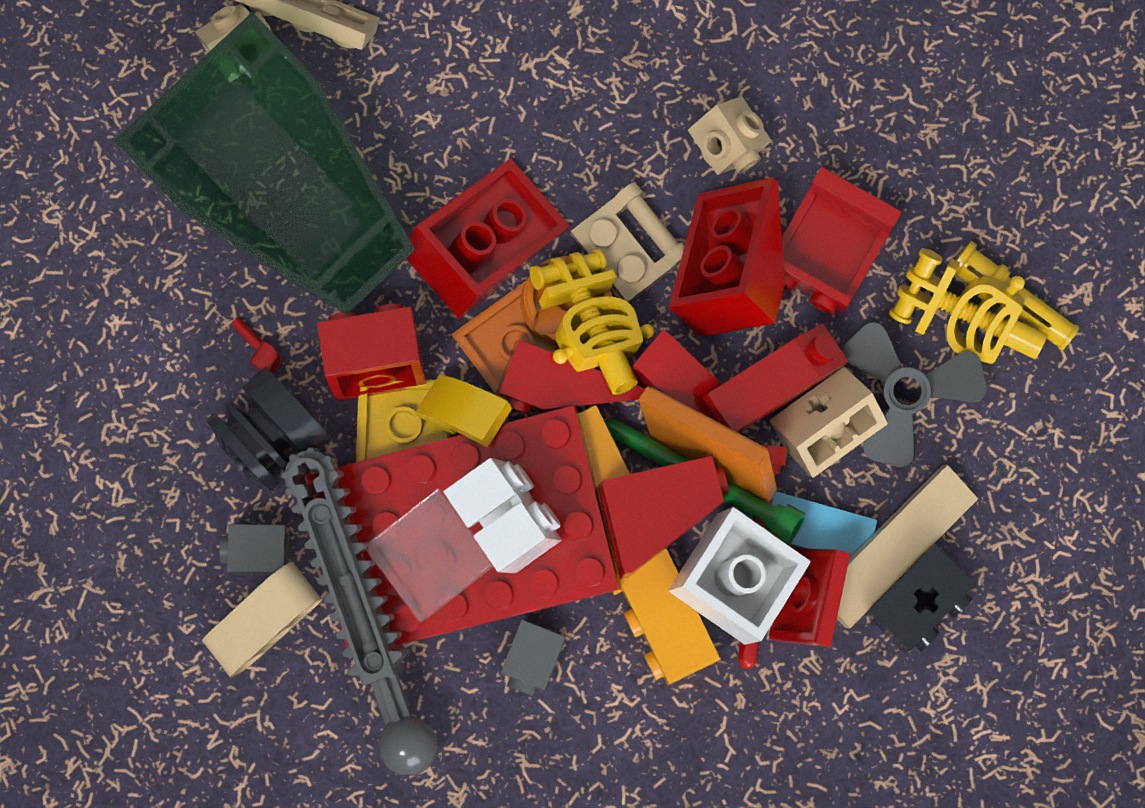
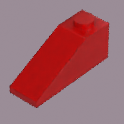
[703,323,849,432]
[496,340,646,415]

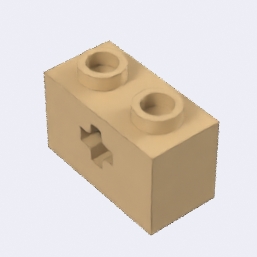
[769,367,888,478]

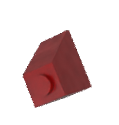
[632,329,746,434]
[597,456,728,579]

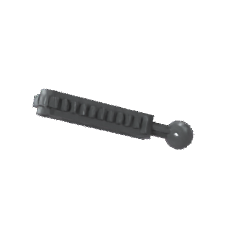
[281,448,438,776]

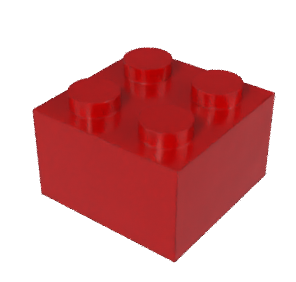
[317,304,426,402]

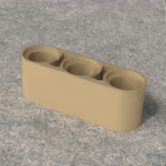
[202,562,322,678]

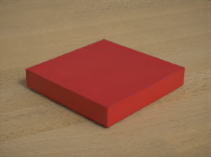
[769,548,851,647]

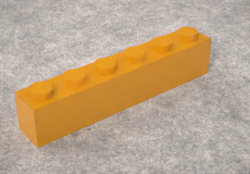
[578,405,720,685]

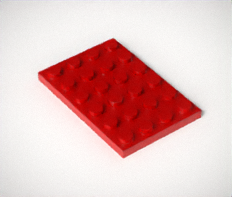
[306,405,622,648]

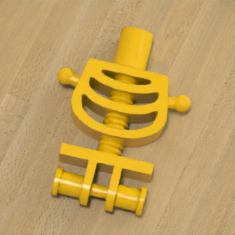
[889,248,1048,364]
[530,249,655,395]

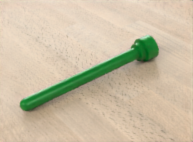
[605,418,806,546]

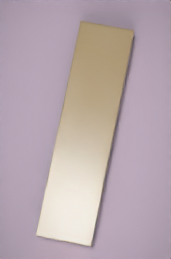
[837,465,978,628]

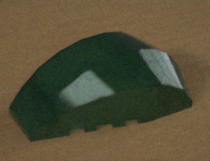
[114,12,415,315]

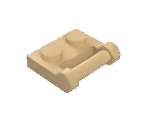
[571,182,685,303]

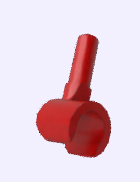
[231,317,282,374]

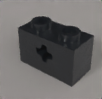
[865,544,976,653]

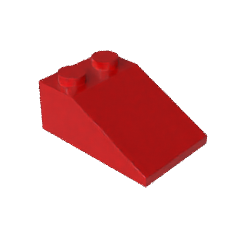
[399,158,570,319]
[668,177,785,337]

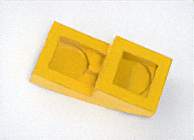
[415,374,512,448]

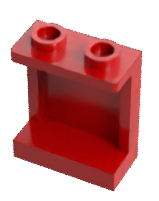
[782,167,902,315]

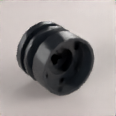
[206,367,332,493]

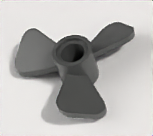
[843,322,987,467]

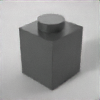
[219,524,290,575]
[501,620,566,696]

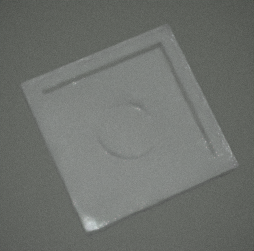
[366,488,494,622]

